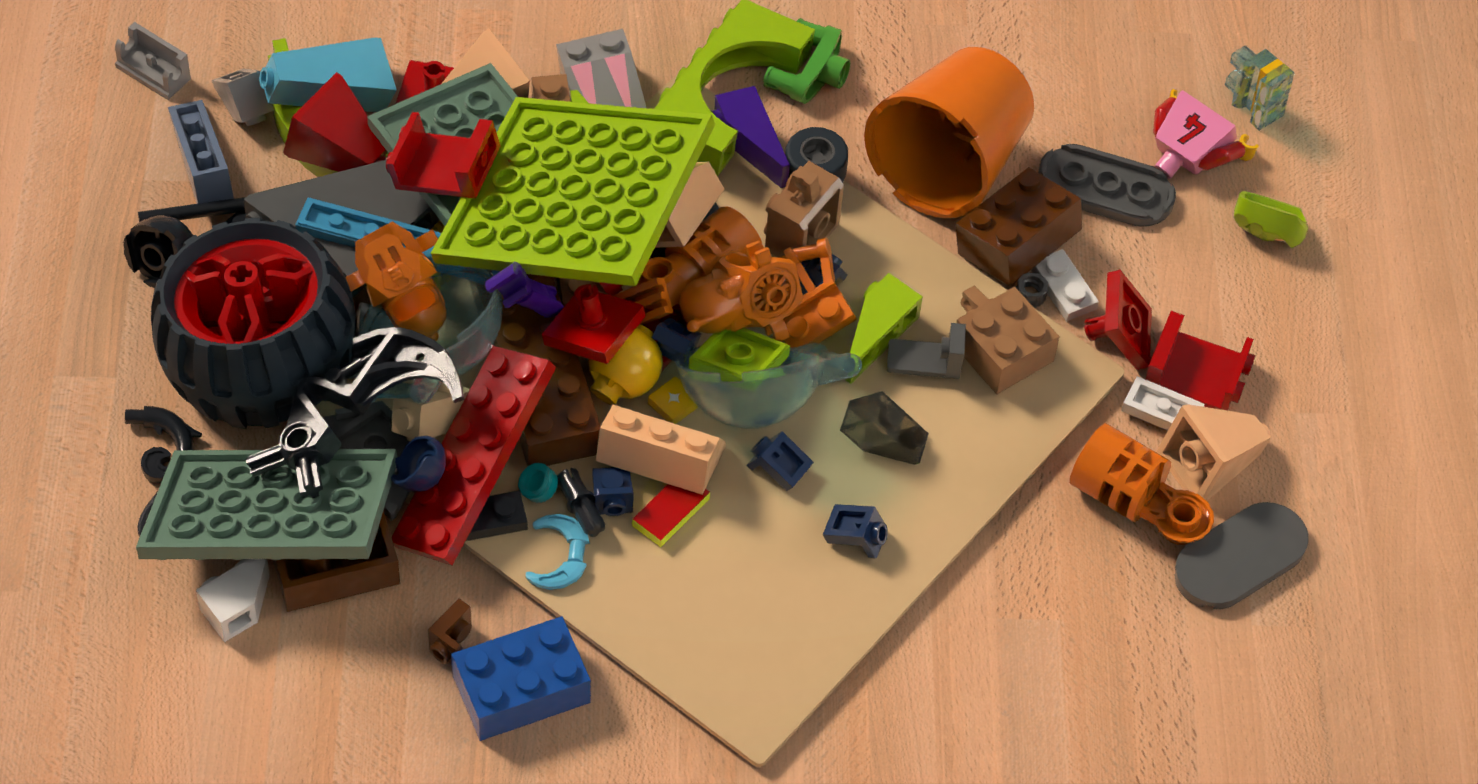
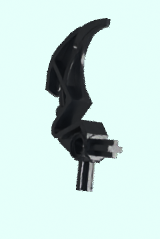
[246,327,465,498]

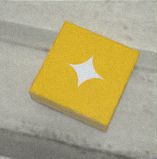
[648,376,700,424]

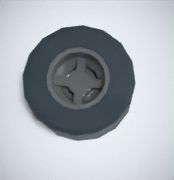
[785,127,848,183]

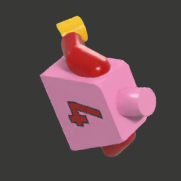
[1153,89,1259,179]

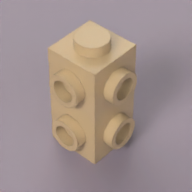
[392,380,470,442]

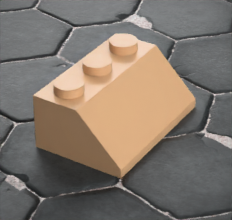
[596,405,726,495]

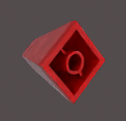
[283,72,387,172]

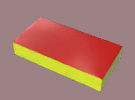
[632,484,710,547]

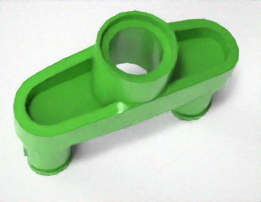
[763,18,851,104]

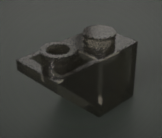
[840,391,929,465]

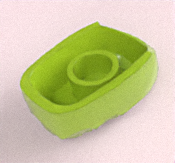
[1234,191,1308,248]

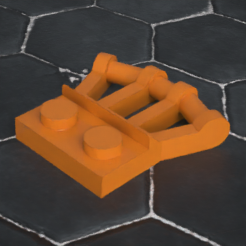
[754,238,857,358]

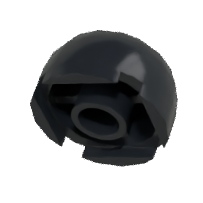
[123,215,194,288]

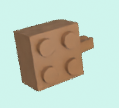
[764,161,844,258]
[956,285,1060,394]

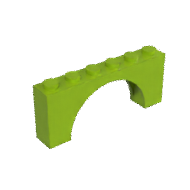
[649,0,815,176]

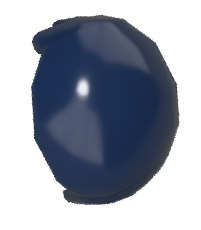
[391,435,446,492]

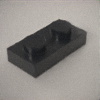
[466,490,528,541]

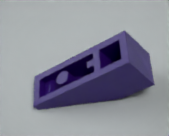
[711,86,790,188]

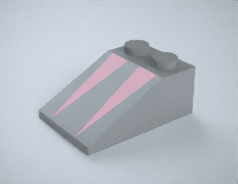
[556,29,647,108]

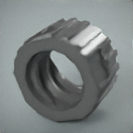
[1016,273,1048,308]

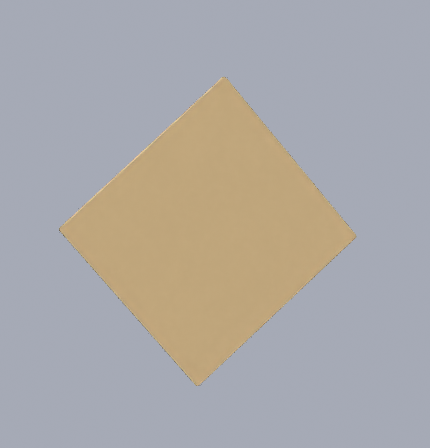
[316,74,1124,767]

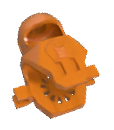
[345,221,447,341]
[679,241,803,341]

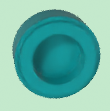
[518,463,558,503]

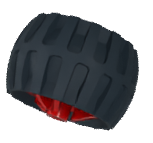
[151,218,356,429]

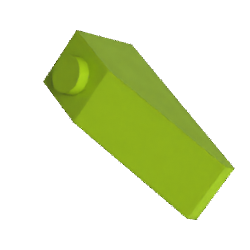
[845,273,923,384]

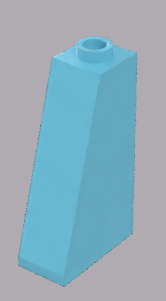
[259,38,397,112]

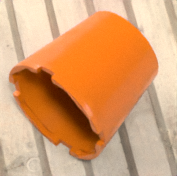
[864,47,1034,218]

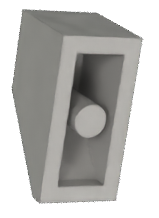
[212,68,274,126]

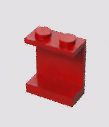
[386,112,501,199]
[1145,311,1256,411]

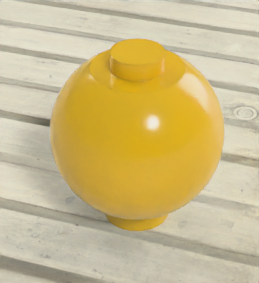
[588,324,663,405]

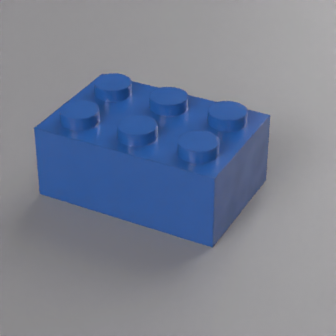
[451,616,591,741]

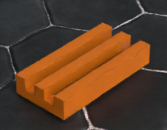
[613,278,673,325]

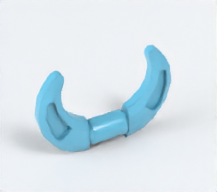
[525,514,590,590]

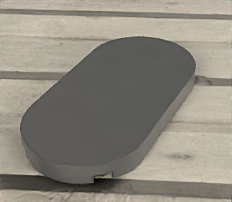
[1038,144,1176,226]
[1174,502,1308,609]

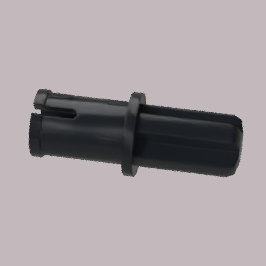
[557,468,605,537]

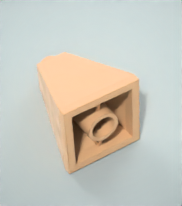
[442,29,530,98]
[1156,404,1271,501]

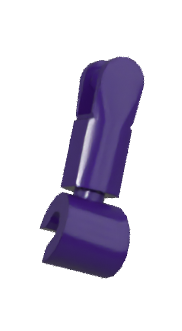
[485,262,564,318]

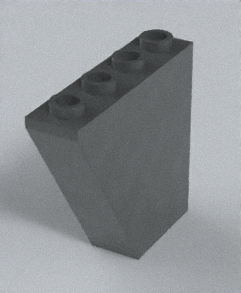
[244,160,440,297]

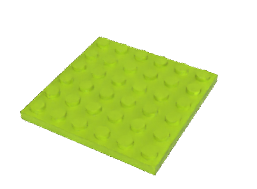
[431,97,715,286]

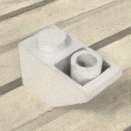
[196,559,270,642]

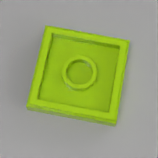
[689,328,790,394]

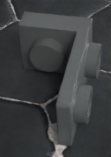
[887,323,966,379]

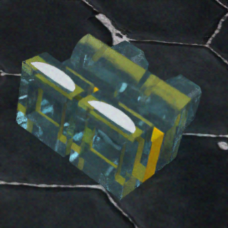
[1225,45,1295,131]

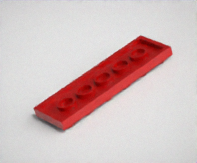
[391,346,556,566]

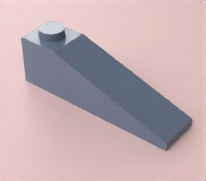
[168,100,234,203]

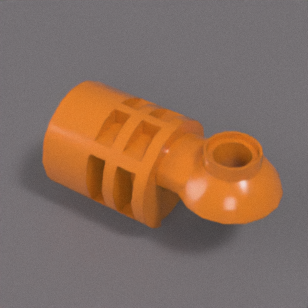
[632,206,764,309]
[1069,423,1214,545]

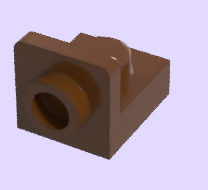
[428,598,472,665]

